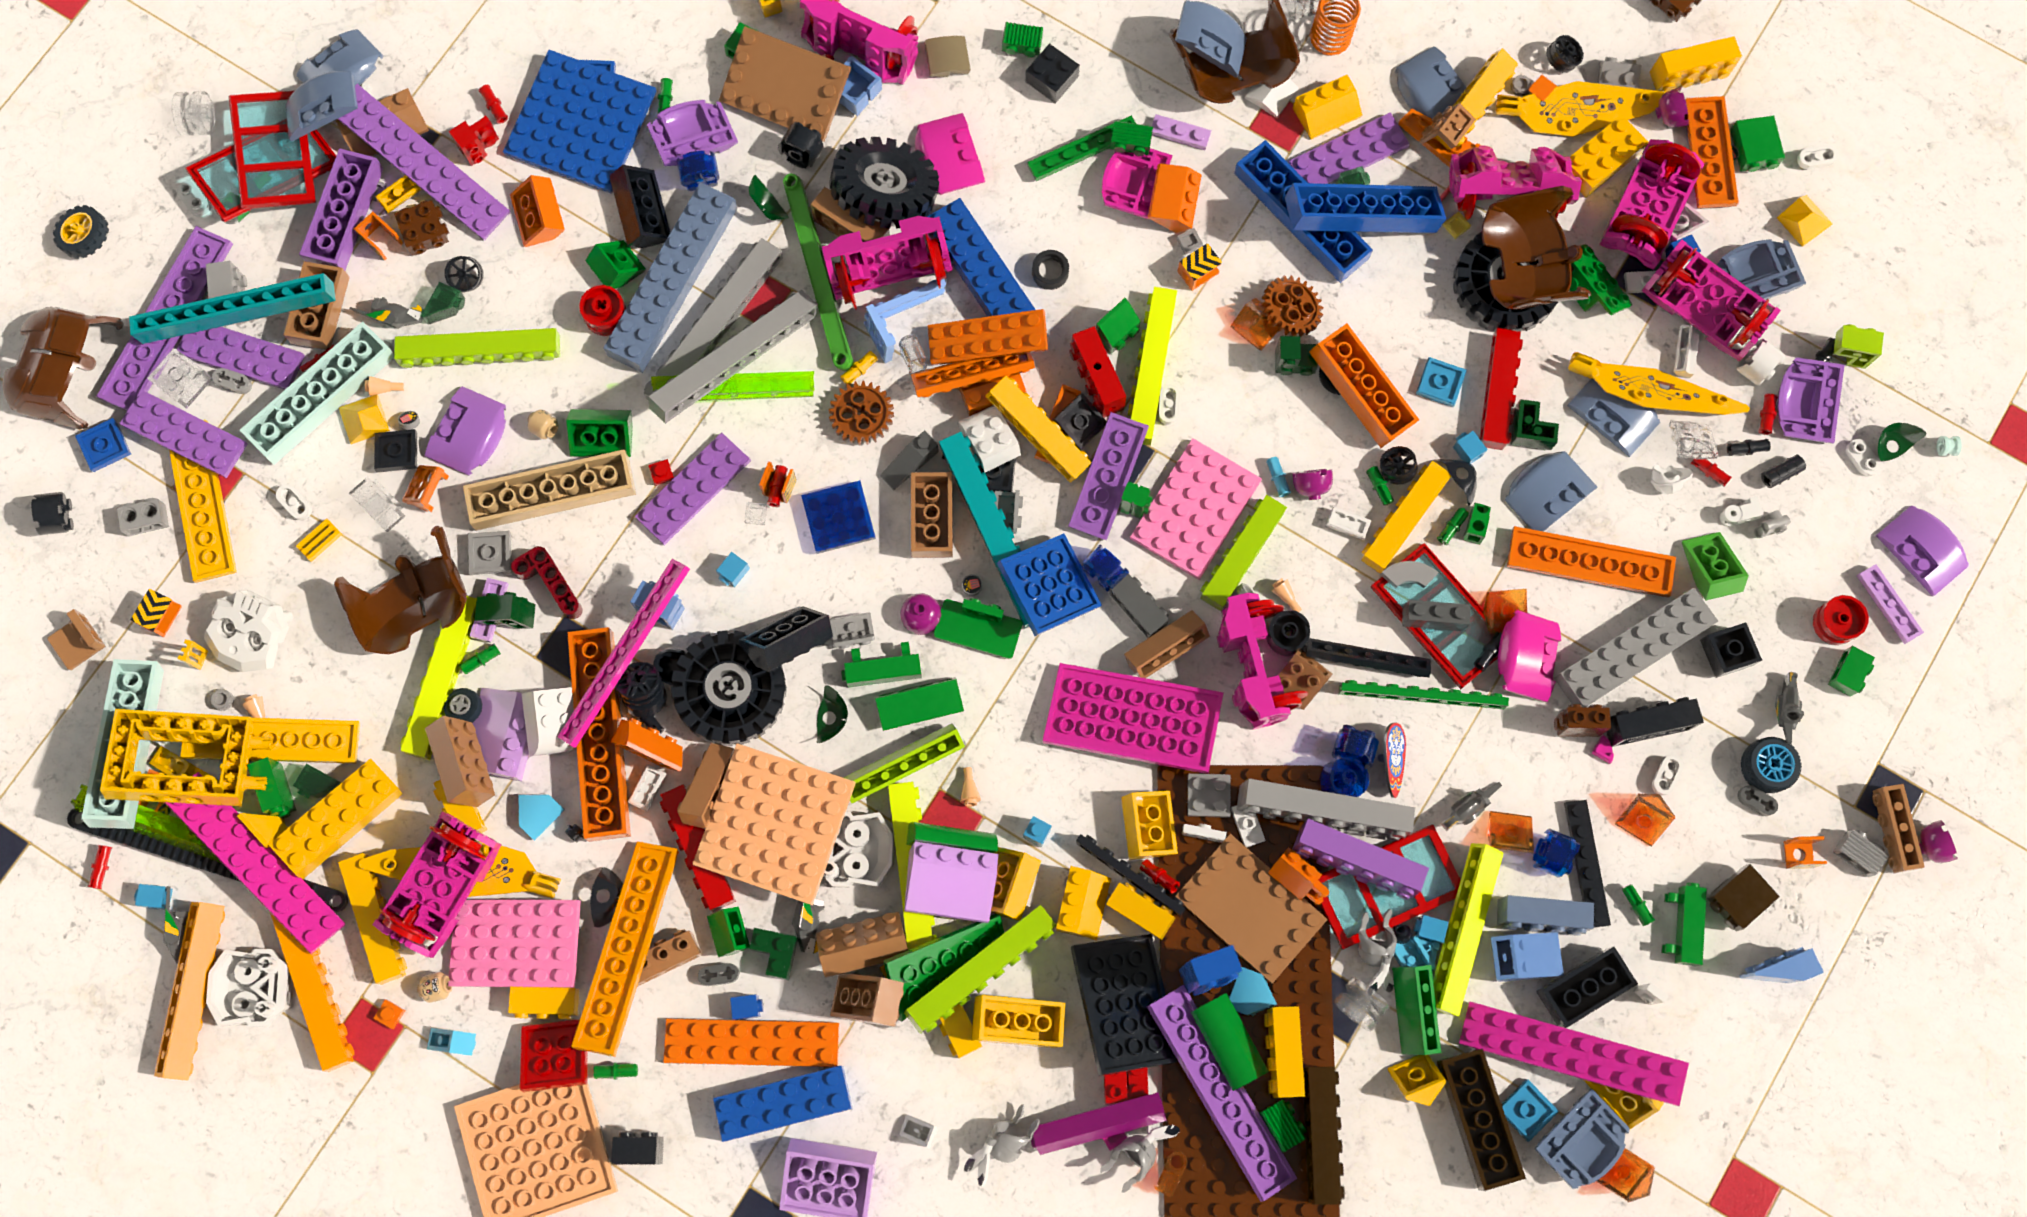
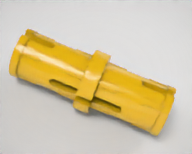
[840,350,878,385]

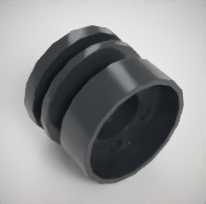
[616,662,667,718]

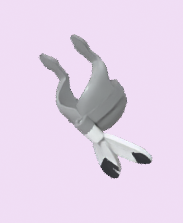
[1358,909,1397,997]
[964,1104,1039,1187]
[1100,1123,1180,1193]

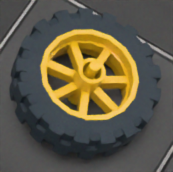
[53,205,109,259]

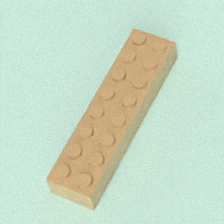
[463,450,636,531]

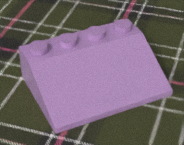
[473,688,529,782]
[904,842,998,923]
[779,1138,877,1217]

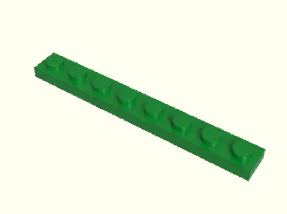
[1338,680,1509,710]

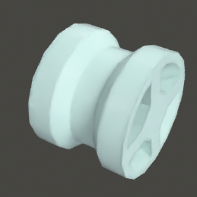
[1937,436,1962,456]

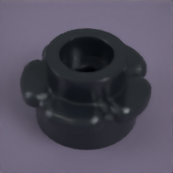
[565,824,584,843]
[1393,924,1412,944]

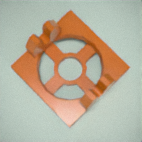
[402,465,449,512]

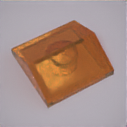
[1483,588,1528,633]
[1487,811,1534,853]

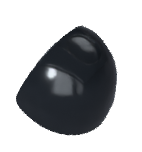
[653,648,686,685]

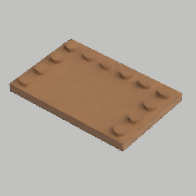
[719,26,851,142]
[1175,834,1328,984]

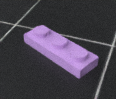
[1152,114,1211,150]
[470,578,509,643]

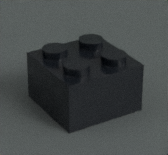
[1025,43,1080,104]
[1700,622,1763,678]
[611,1132,664,1165]

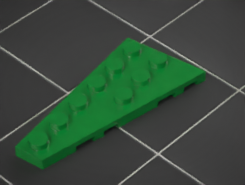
[883,913,1004,1022]

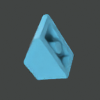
[427,1028,476,1056]

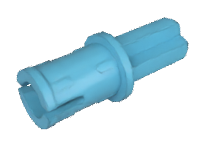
[1267,457,1291,497]

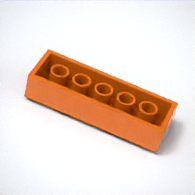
[1309,323,1419,448]

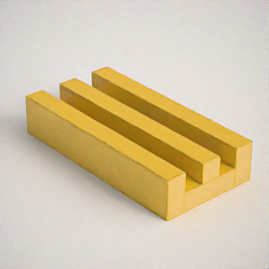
[296,518,342,562]
[177,639,208,670]

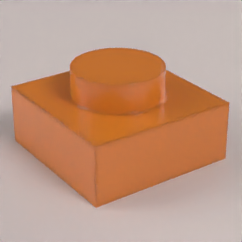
[374,999,406,1029]

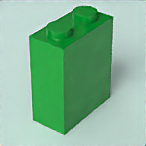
[1730,115,1785,172]
[247,757,296,818]

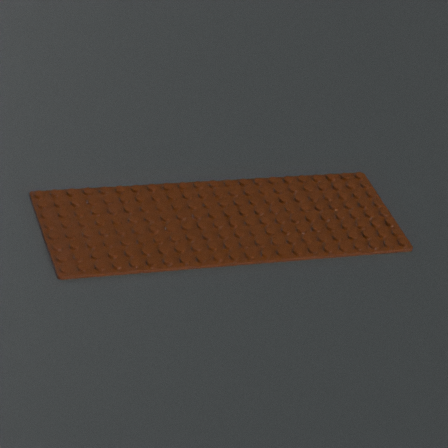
[1157,765,1340,1217]

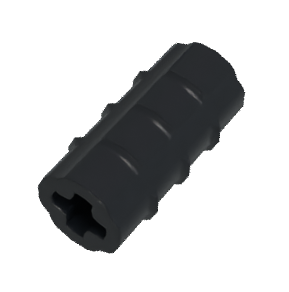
[1761,454,1806,488]

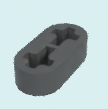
[1737,785,1778,816]
[698,963,740,986]

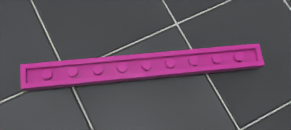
[558,558,690,748]

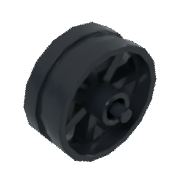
[1546,35,1584,73]
[445,256,484,292]
[1380,446,1418,485]

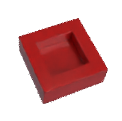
[648,459,674,486]

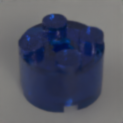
[676,150,720,191]
[1082,544,1130,592]
[1332,725,1379,768]
[1320,757,1369,797]
[1533,828,1580,878]

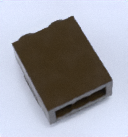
[1706,864,1780,931]

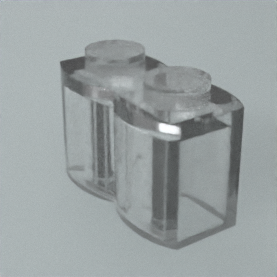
[899,335,927,375]

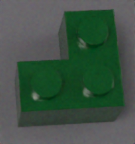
[1275,336,1318,376]
[1511,399,1559,450]
[475,592,536,629]
[749,928,798,981]

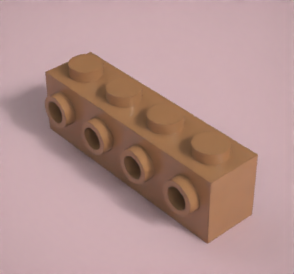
[1124,610,1210,678]
[678,743,734,829]
[1873,784,1925,874]
[637,929,702,987]

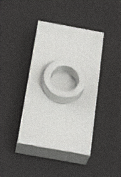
[1624,271,1667,293]
[1325,506,1371,541]
[628,764,667,812]
[1230,806,1265,848]
[1181,824,1226,843]
[1633,983,1669,1005]

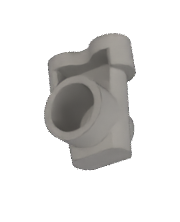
[1754,510,1791,539]

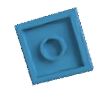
[1416,357,1467,407]
[1502,1079,1559,1142]

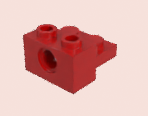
[449,116,499,166]
[1103,1068,1149,1104]

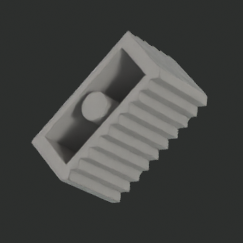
[1833,830,1889,877]

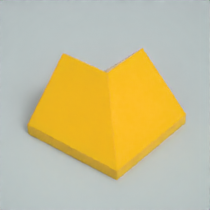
[1777,195,1833,247]
[339,395,390,445]
[237,813,288,848]
[1387,1055,1446,1106]

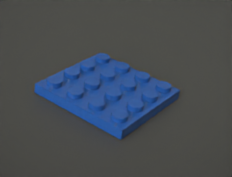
[997,533,1102,636]

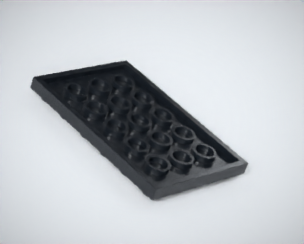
[1070,934,1179,1076]

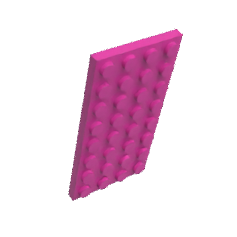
[1043,663,1224,774]

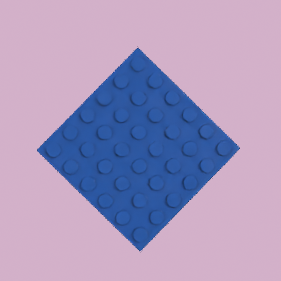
[503,49,657,194]

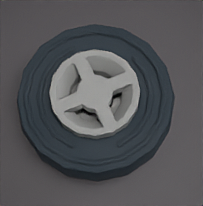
[444,688,482,723]

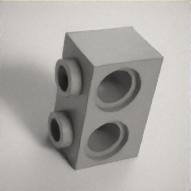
[117,498,169,537]

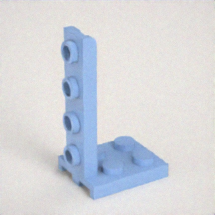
[864,279,946,363]

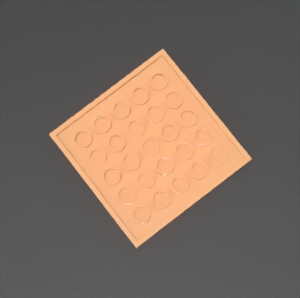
[693,743,856,905]
[454,1082,618,1217]

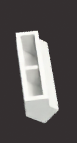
[1674,325,1700,379]

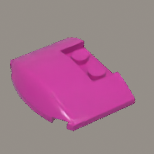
[915,113,985,195]
[1102,148,1173,220]
[1498,610,1561,702]

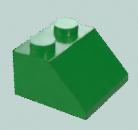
[585,240,646,289]
[1096,298,1140,354]

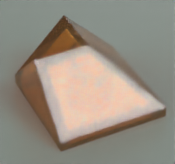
[1230,298,1278,351]
[1615,794,1676,847]
[1596,1148,1655,1203]

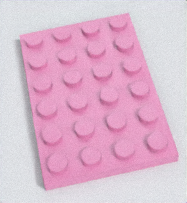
[1130,438,1262,580]
[448,900,581,988]

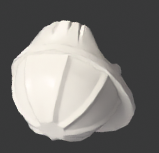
[1651,465,1693,495]

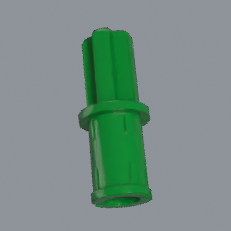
[657,78,673,114]
[1366,466,1394,505]
[1437,508,1469,546]
[459,643,501,674]
[1622,884,1655,926]
[594,1062,638,1080]

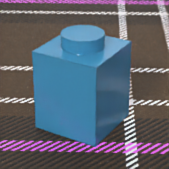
[1453,431,1487,464]
[716,551,750,587]
[1023,816,1052,848]
[134,884,173,910]
[1413,915,1449,944]

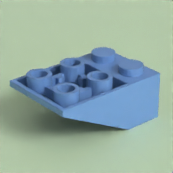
[1491,932,1564,982]
[1739,947,1824,984]

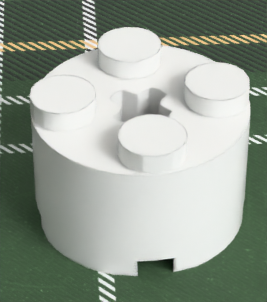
[1736,338,1786,386]

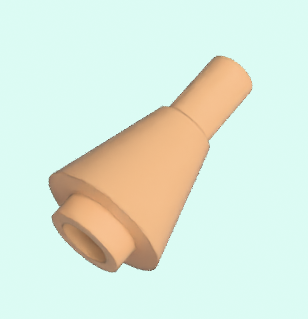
[365,376,404,396]
[1271,578,1302,612]
[242,694,266,718]
[960,767,981,807]

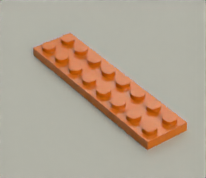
[1507,526,1676,598]
[664,1019,840,1067]

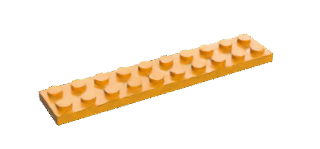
[572,841,679,1057]

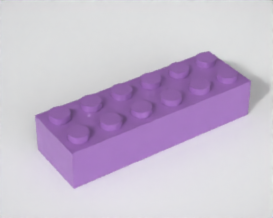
[299,148,384,270]
[1292,819,1429,900]

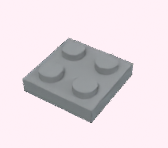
[468,531,512,575]
[1187,774,1230,818]

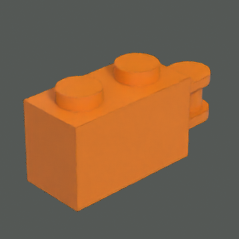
[1268,847,1329,904]

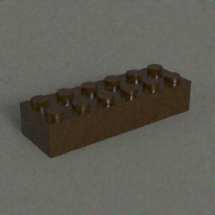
[1436,1048,1526,1191]
[1303,1067,1345,1205]

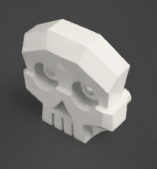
[204,588,293,672]
[823,812,894,888]
[206,949,293,1027]

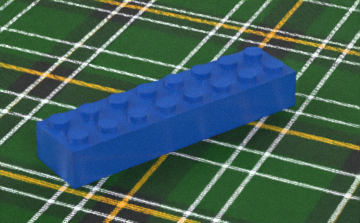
[1234,140,1373,283]
[1284,183,1446,233]
[928,198,1036,317]

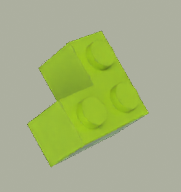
[1834,324,1884,369]

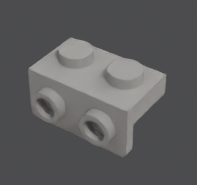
[1597,57,1642,88]
[995,490,1023,534]
[830,612,875,649]

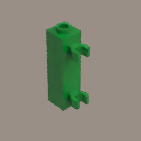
[841,642,922,688]
[1661,883,1707,967]

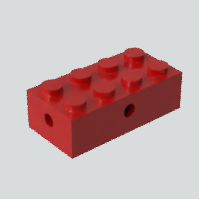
[1069,326,1127,418]

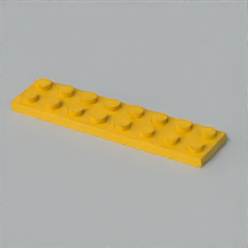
[169,420,237,583]
[180,718,360,764]

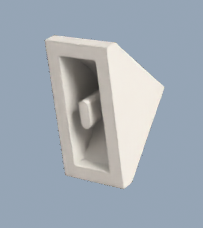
[899,1115,938,1148]

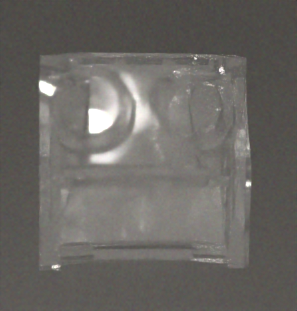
[1669,420,1718,460]

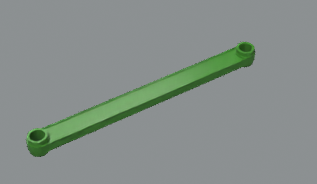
[783,173,853,371]

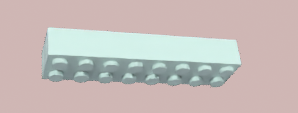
[240,321,394,465]
[81,659,164,829]

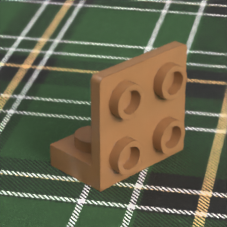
[1419,103,1476,149]
[48,609,106,670]
[1279,650,1333,710]

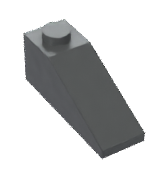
[880,430,939,490]

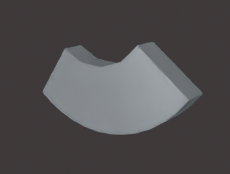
[1380,561,1439,588]

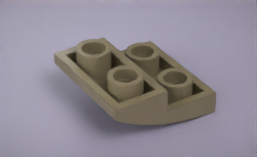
[924,36,971,77]

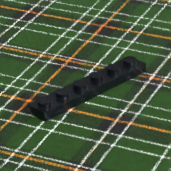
[1306,638,1431,678]
[1564,800,1611,928]
[1076,834,1185,918]

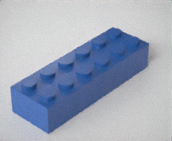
[1179,945,1242,996]
[713,1065,853,1142]

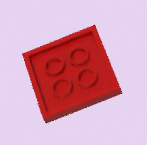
[520,1019,588,1092]

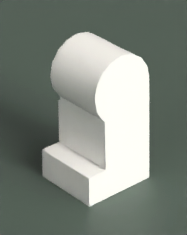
[1720,496,1764,526]

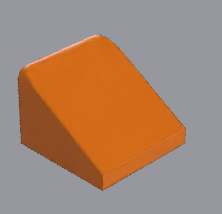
[1528,74,1557,102]

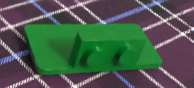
[1569,244,1632,315]
[934,598,1023,659]

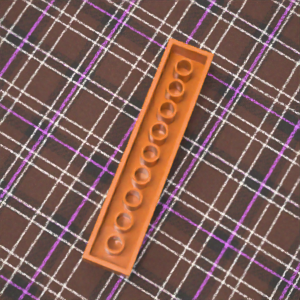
[568,627,631,842]

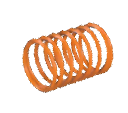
[1310,0,1361,56]

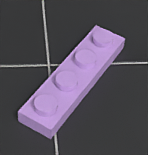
[1857,564,1924,644]

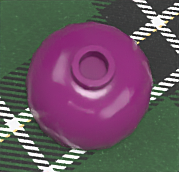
[1655,87,1689,128]
[1292,469,1333,500]
[900,593,941,635]
[1919,820,1958,863]

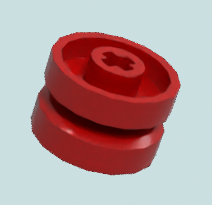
[579,285,626,336]
[1813,595,1869,646]

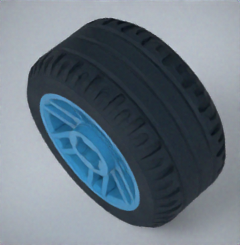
[1741,737,1802,794]

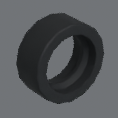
[1032,249,1069,290]

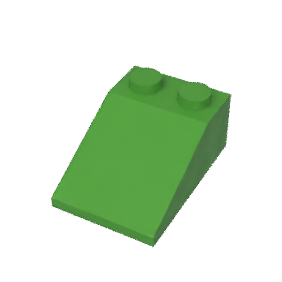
[1682,532,1749,601]

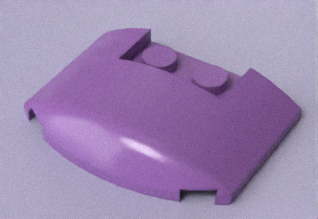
[647,100,738,166]
[1777,357,1845,444]
[424,386,506,476]
[1876,505,1969,596]

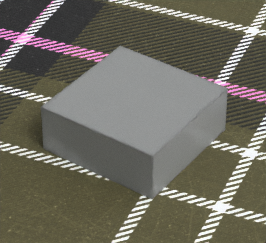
[1176,228,1203,255]

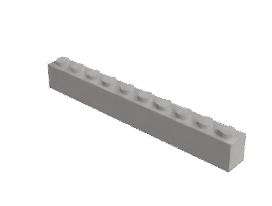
[643,238,783,400]
[648,290,818,424]

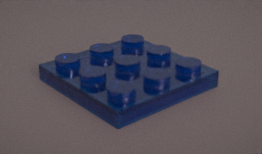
[801,480,876,554]

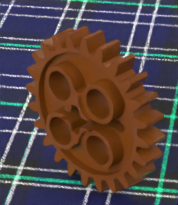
[1261,275,1324,337]
[829,381,894,446]

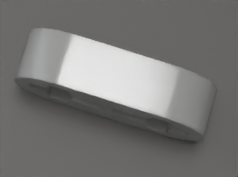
[212,368,252,394]

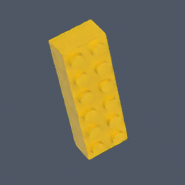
[268,758,403,879]

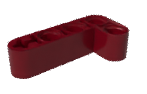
[511,546,583,619]

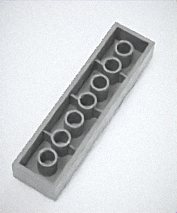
[1554,588,1718,707]
[1237,779,1415,840]

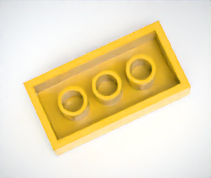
[1649,36,1742,92]
[1570,115,1649,198]
[972,995,1065,1048]
[1264,1006,1305,1098]

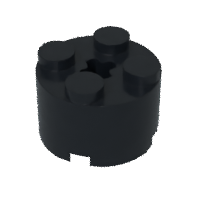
[778,122,824,169]
[31,492,74,535]
[1266,610,1310,657]

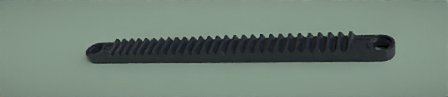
[67,807,348,912]

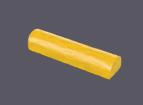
[375,151,442,214]

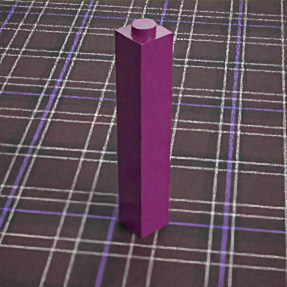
[1030,1092,1167,1155]

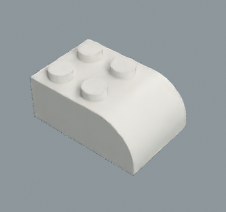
[958,405,1021,472]
[522,688,574,757]

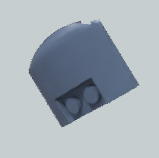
[1175,0,1247,77]
[296,29,383,85]
[1396,46,1467,119]
[286,71,358,141]
[1717,239,1806,300]
[1567,379,1661,457]
[1505,451,1598,532]
[1535,1089,1630,1189]

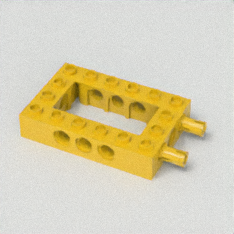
[100,709,273,806]

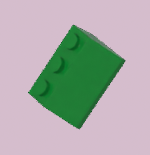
[566,409,633,457]

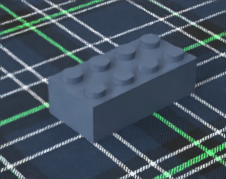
[1497,895,1594,936]

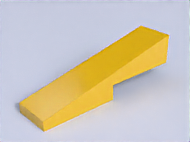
[149,746,219,784]

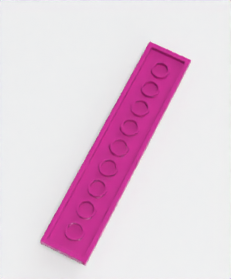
[164,772,345,954]
[1459,1001,1689,1107]

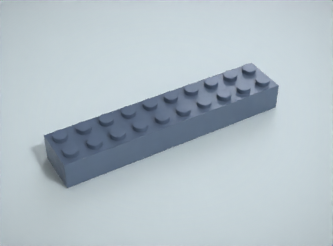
[604,182,738,373]

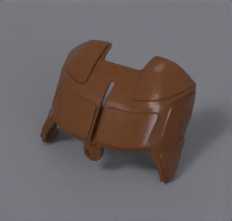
[1169,0,1300,104]
[1482,186,1591,309]
[2,306,124,430]
[334,526,467,654]

